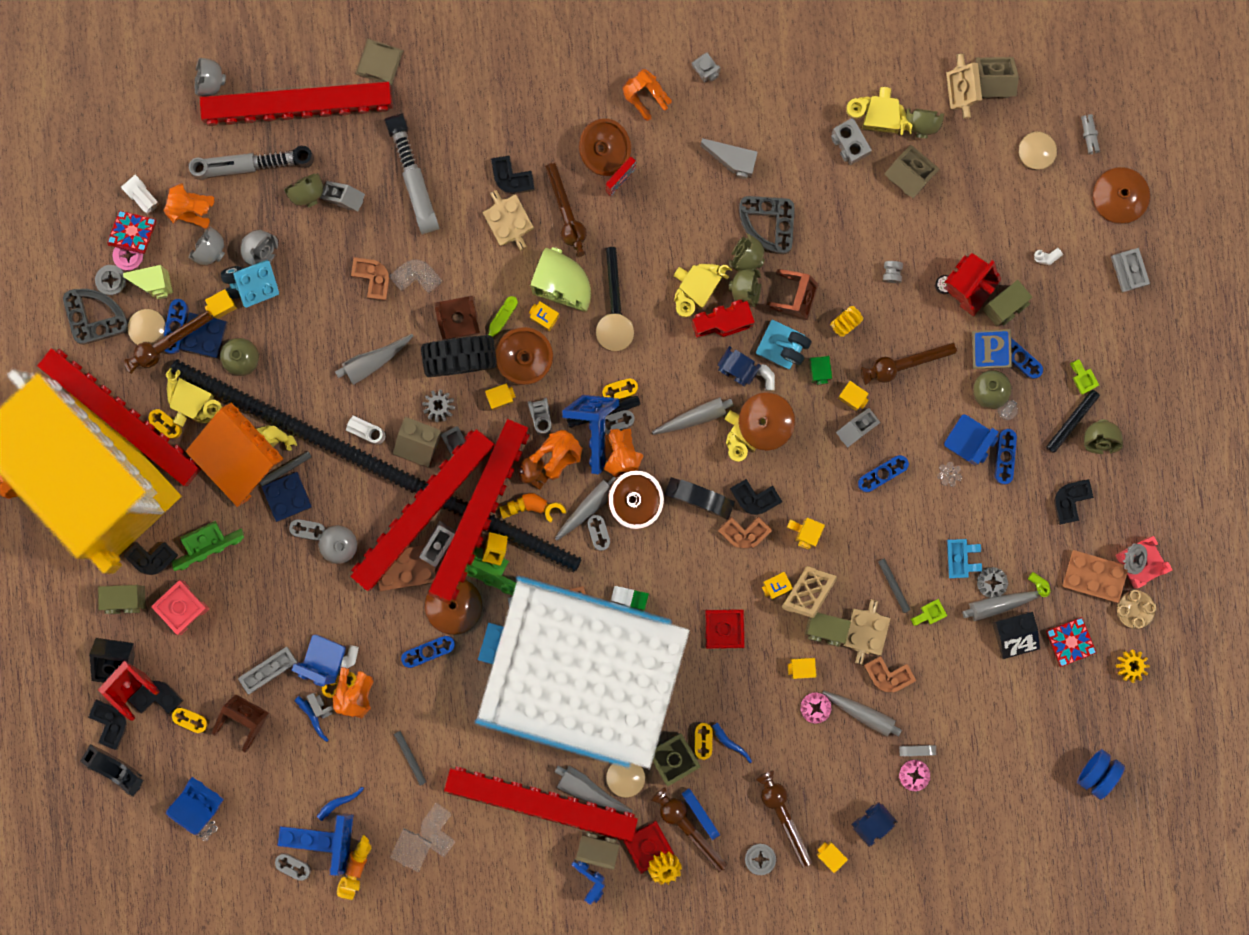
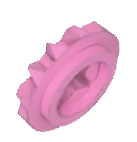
[113,247,143,271]
[800,692,831,723]
[899,760,930,791]

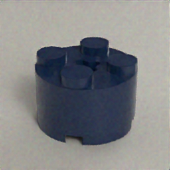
[717,346,762,387]
[851,802,898,847]

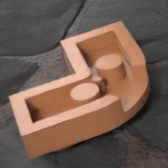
[351,257,390,301]
[718,516,772,548]
[863,656,916,692]

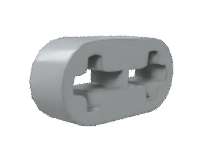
[605,410,635,434]
[587,515,610,551]
[289,519,326,540]
[899,745,936,756]
[275,853,311,881]

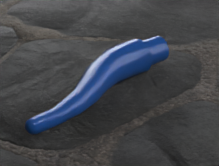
[294,696,328,742]
[711,722,752,763]
[316,787,364,821]

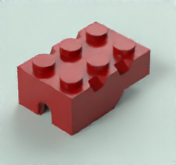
[691,299,755,339]

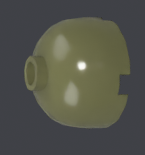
[906,108,945,138]
[284,173,323,208]
[729,234,765,272]
[729,269,761,307]
[220,338,259,376]
[973,370,1011,409]
[1084,419,1123,454]

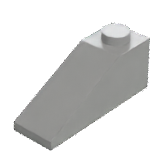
[701,138,758,179]

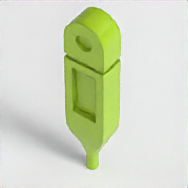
[488,296,518,337]

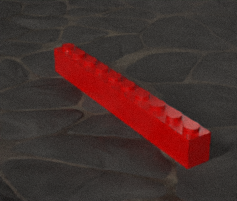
[200,82,393,126]
[37,348,201,486]
[429,419,530,604]
[350,429,495,592]
[444,766,638,843]

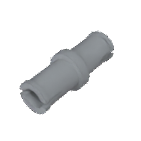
[1081,114,1100,154]

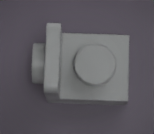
[692,53,721,83]
[307,693,334,719]

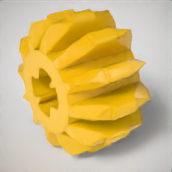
[830,306,863,337]
[1116,650,1150,683]
[648,852,682,885]

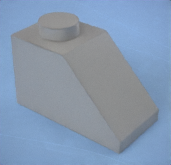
[320,181,365,211]
[836,408,881,448]
[419,521,456,567]

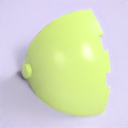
[530,247,591,312]

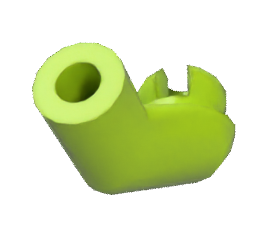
[1028,572,1051,597]

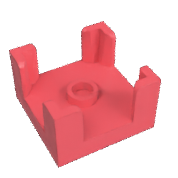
[1115,536,1172,589]
[151,580,210,635]

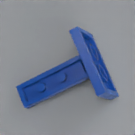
[563,395,619,474]
[278,813,354,876]

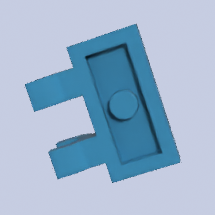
[947,539,982,578]

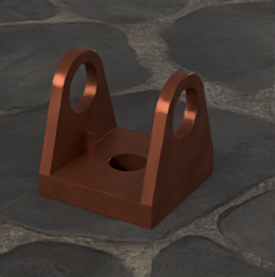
[766,269,819,320]
[435,296,480,340]
[211,694,269,753]

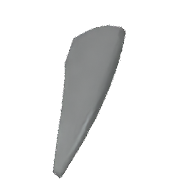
[335,334,413,385]
[652,397,734,435]
[555,477,617,541]
[962,591,1040,621]
[822,691,902,737]
[555,765,633,813]

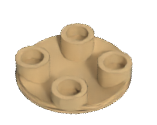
[1019,132,1057,169]
[128,309,166,345]
[596,314,634,351]
[1117,590,1156,629]
[607,763,645,797]

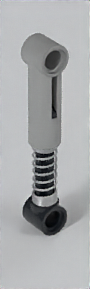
[385,113,440,235]
[189,145,314,180]

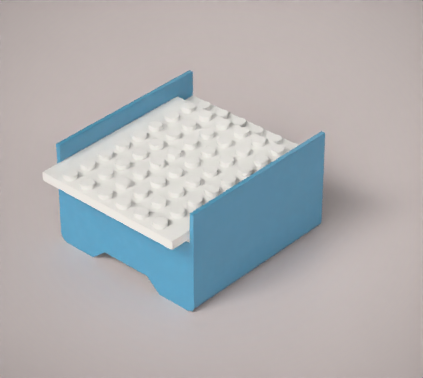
[475,576,689,768]

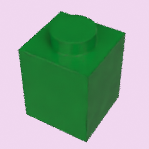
[809,356,832,385]

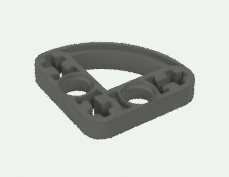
[739,196,795,254]
[63,289,128,345]

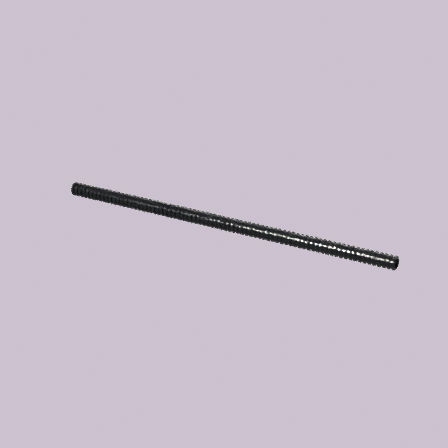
[171,359,581,573]

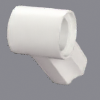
[121,175,159,214]
[346,416,386,445]

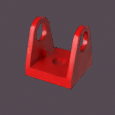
[98,661,160,721]

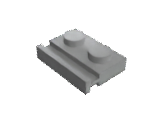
[1111,248,1150,293]

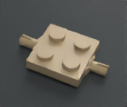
[946,54,982,119]
[483,190,534,251]
[843,599,891,665]

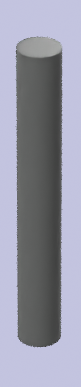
[260,451,312,486]
[878,558,911,613]
[394,731,427,786]

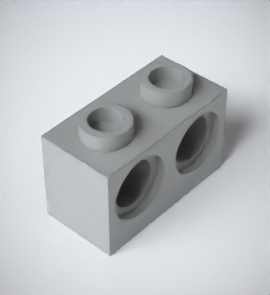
[831,118,872,165]

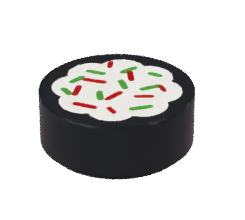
[935,275,949,295]

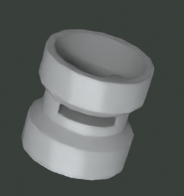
[883,261,903,283]

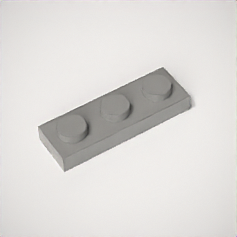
[238,646,298,695]

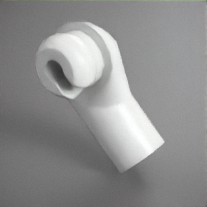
[1034,248,1063,265]
[756,364,775,391]
[340,645,359,670]

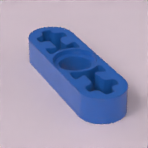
[164,299,188,354]
[1011,338,1043,379]
[995,429,1017,485]
[858,455,909,493]
[401,636,455,668]
[681,788,720,841]

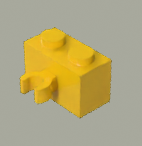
[787,517,825,550]

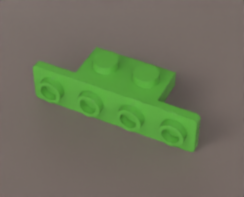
[172,521,244,571]
[465,547,517,596]

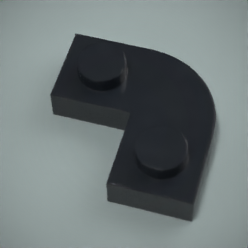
[491,155,535,194]
[730,479,782,515]
[1054,479,1094,525]
[124,542,179,575]
[128,681,184,714]
[88,699,127,750]

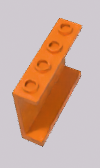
[185,403,284,507]

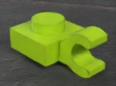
[1070,360,1099,395]
[910,599,947,626]

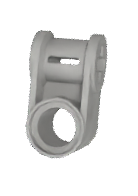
[528,397,552,436]

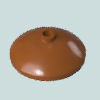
[579,118,631,176]
[1093,167,1150,224]
[496,327,553,385]
[739,393,795,451]
[608,471,664,529]
[425,579,483,635]

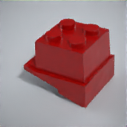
[944,253,1001,317]

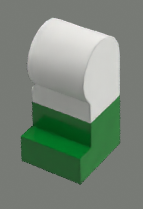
[611,586,649,610]

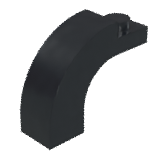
[664,477,735,519]
[80,744,144,797]

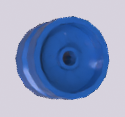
[1077,749,1125,800]

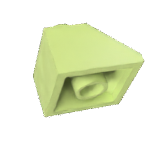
[123,265,173,299]

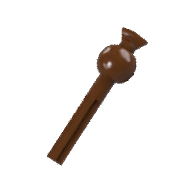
[545,163,587,258]
[124,310,213,374]
[861,342,957,385]
[756,770,812,868]
[651,787,727,873]

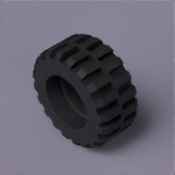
[421,335,497,377]

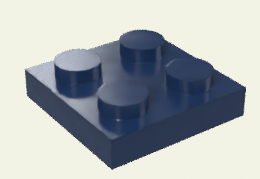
[180,312,228,359]
[262,472,313,522]

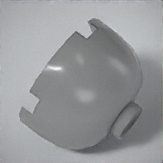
[195,58,225,96]
[189,226,225,266]
[241,230,278,266]
[318,525,358,564]

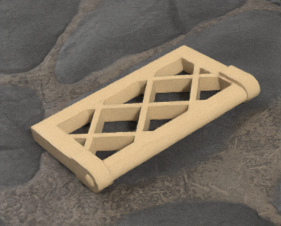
[782,566,837,618]

